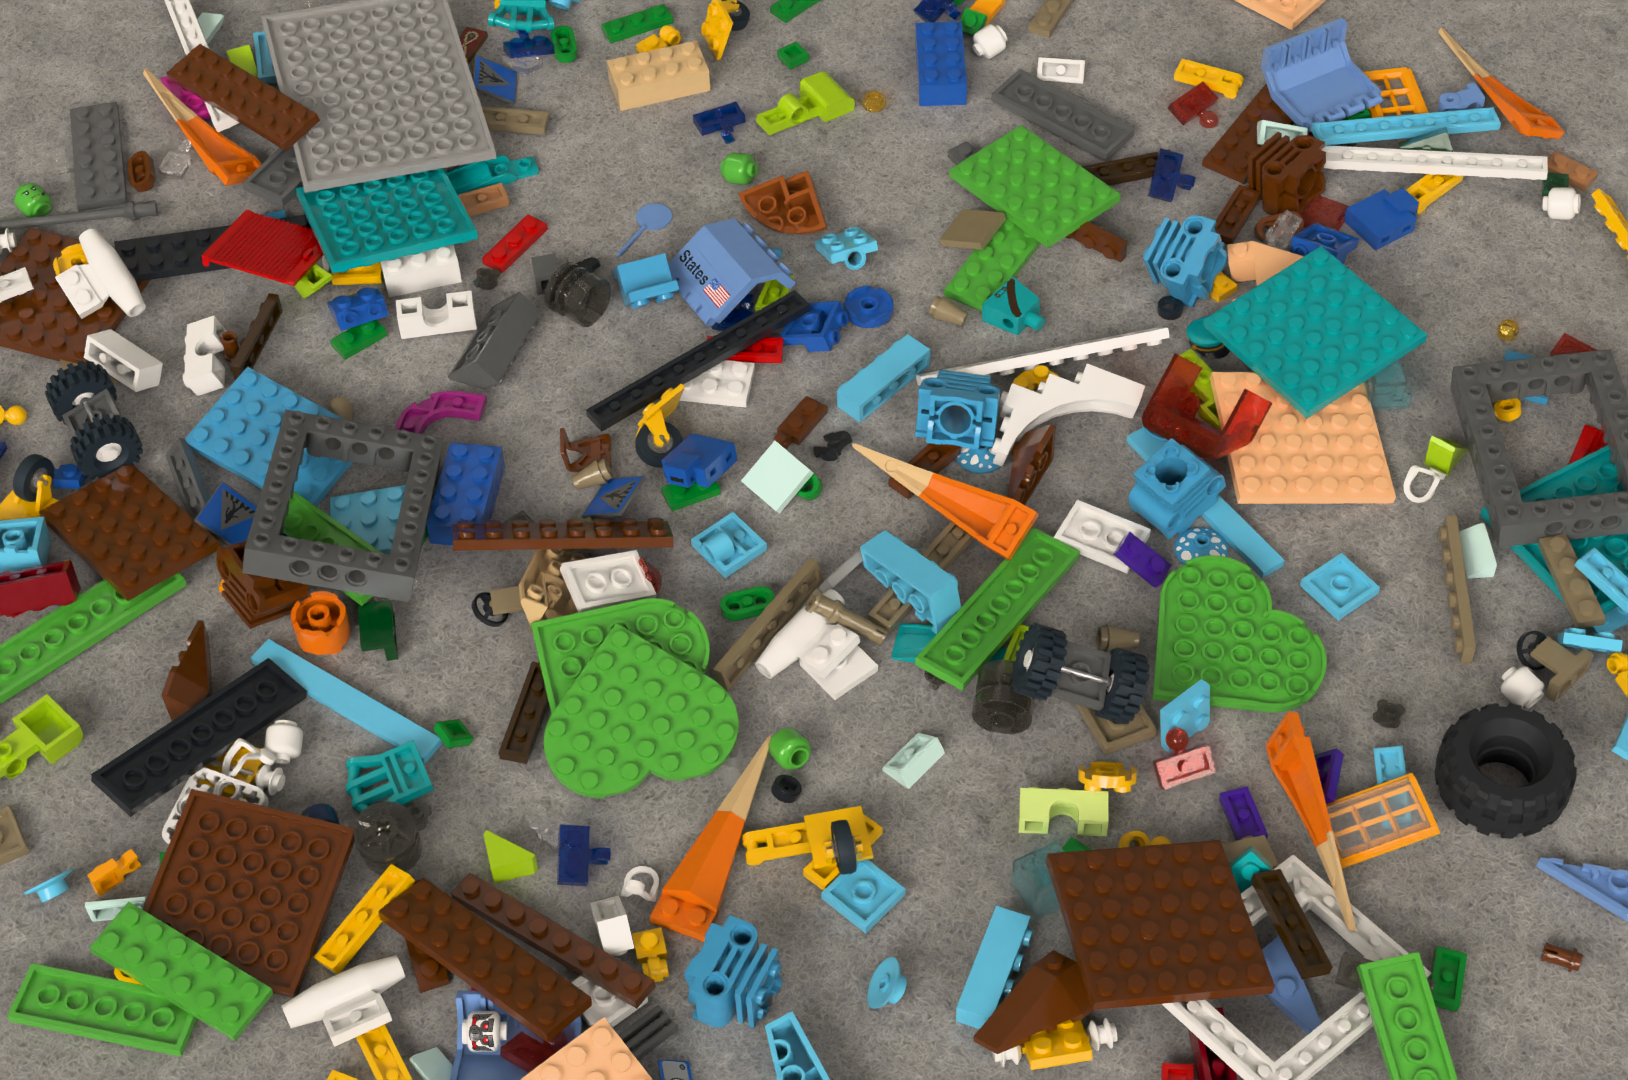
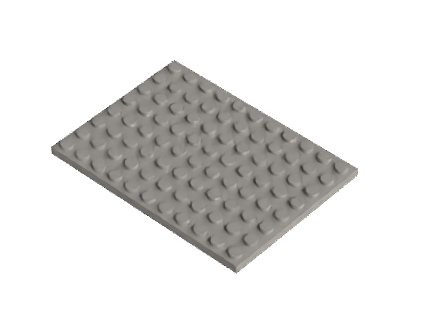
[261,0,496,192]

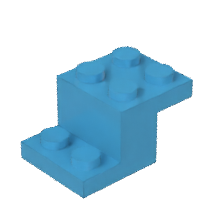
[611,253,679,309]

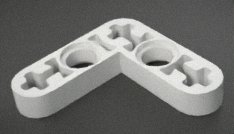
[162,768,269,845]

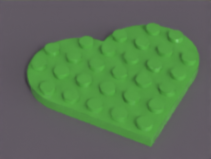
[1152,555,1327,713]
[531,598,710,715]
[544,623,739,799]

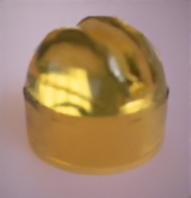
[1497,319,1519,341]

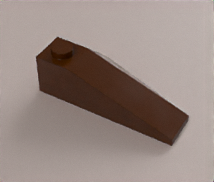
[1007,425,1056,505]
[162,620,213,721]
[973,950,1093,1054]

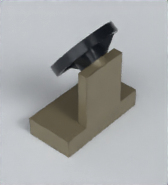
[472,574,532,633]
[1517,631,1594,702]

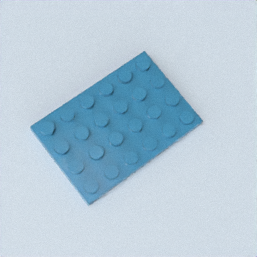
[185,367,353,507]

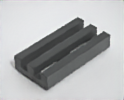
[619,1005,678,1061]

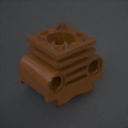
[1247,132,1326,215]
[216,540,309,629]

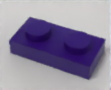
[1113,532,1172,588]
[1314,748,1344,804]
[1219,786,1268,841]

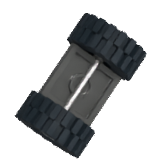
[45,361,143,480]
[1011,623,1150,725]

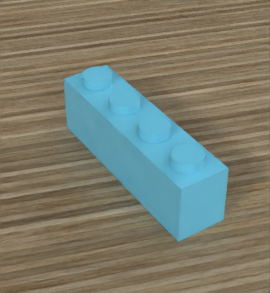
[837,334,930,423]
[956,906,1034,1029]

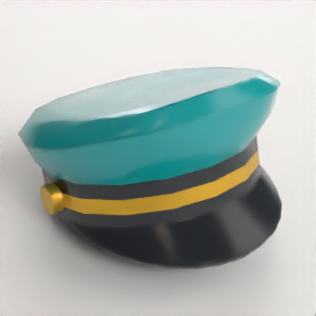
[1186,316,1230,359]

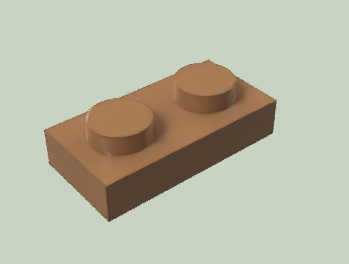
[1547,151,1598,192]
[458,183,510,217]

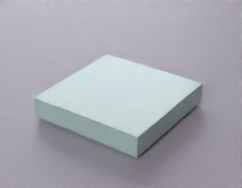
[741,441,813,514]

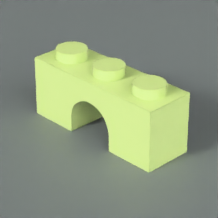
[1019,787,1109,836]

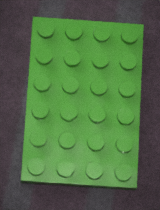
[949,125,1121,248]

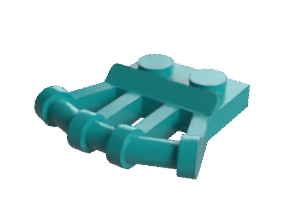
[488,0,555,33]
[345,740,434,829]

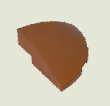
[738,170,827,235]

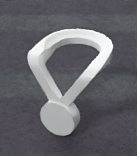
[1403,465,1446,503]
[222,739,276,778]
[620,866,660,902]

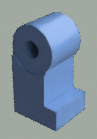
[1437,82,1485,112]

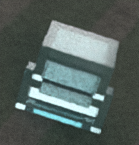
[1364,359,1411,412]
[1011,841,1063,921]

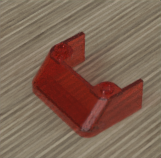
[1142,353,1272,461]

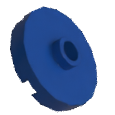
[844,286,893,328]

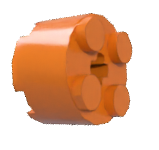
[291,591,351,655]

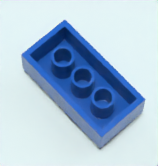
[915,21,967,106]
[426,442,505,546]

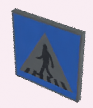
[472,54,517,105]
[582,475,646,519]
[194,481,257,546]

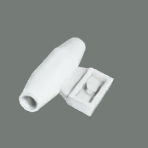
[55,229,146,319]
[755,589,860,679]
[282,955,405,1047]

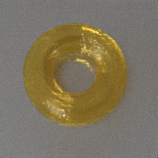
[862,91,886,112]

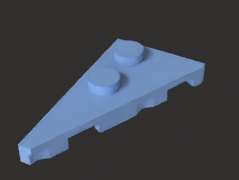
[1536,857,1628,922]
[1262,935,1322,1034]

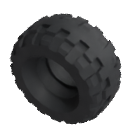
[1434,703,1577,839]

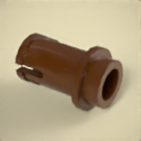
[220,331,240,362]
[1541,942,1583,972]

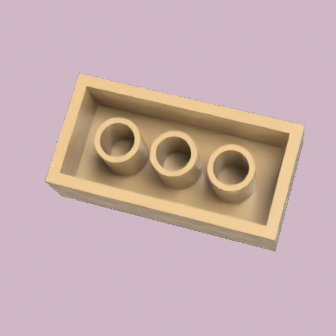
[607,41,710,111]

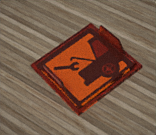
[1299,196,1349,231]

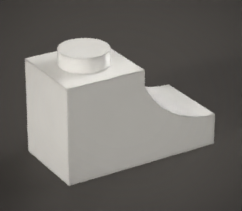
[590,896,634,956]

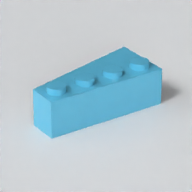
[0,517,51,573]
[860,530,961,634]
[765,1011,830,1080]

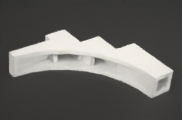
[991,364,1145,467]

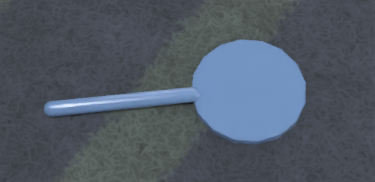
[617,203,672,257]

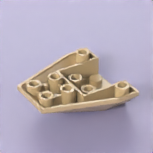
[519,549,588,626]

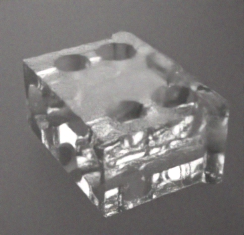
[1263,210,1303,251]

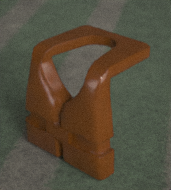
[560,428,612,472]

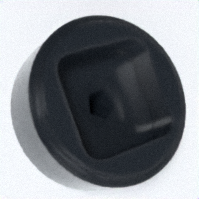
[1157,296,1183,320]
[771,775,802,803]

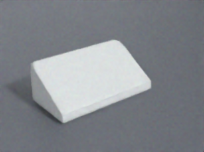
[1037,57,1085,84]

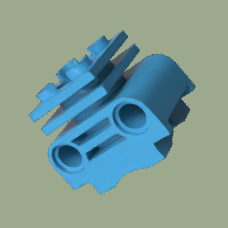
[1143,215,1228,308]
[915,370,1000,450]
[1128,438,1226,540]
[685,915,783,1028]

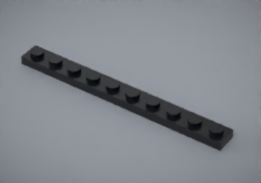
[586,290,810,432]

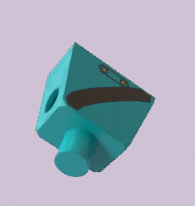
[982,277,1046,335]

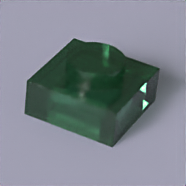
[1542,172,1569,196]

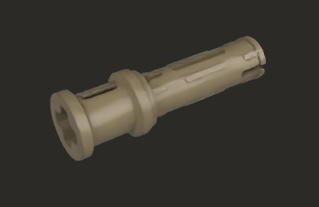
[805,589,887,645]

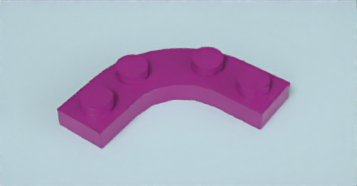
[394,391,487,434]

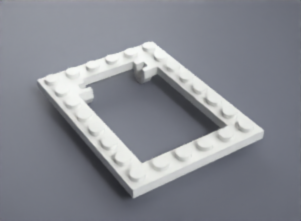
[1162,855,1432,1080]

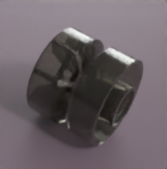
[972,660,1035,734]

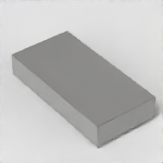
[819,549,863,593]

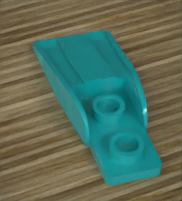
[446,155,539,195]
[891,623,1006,672]

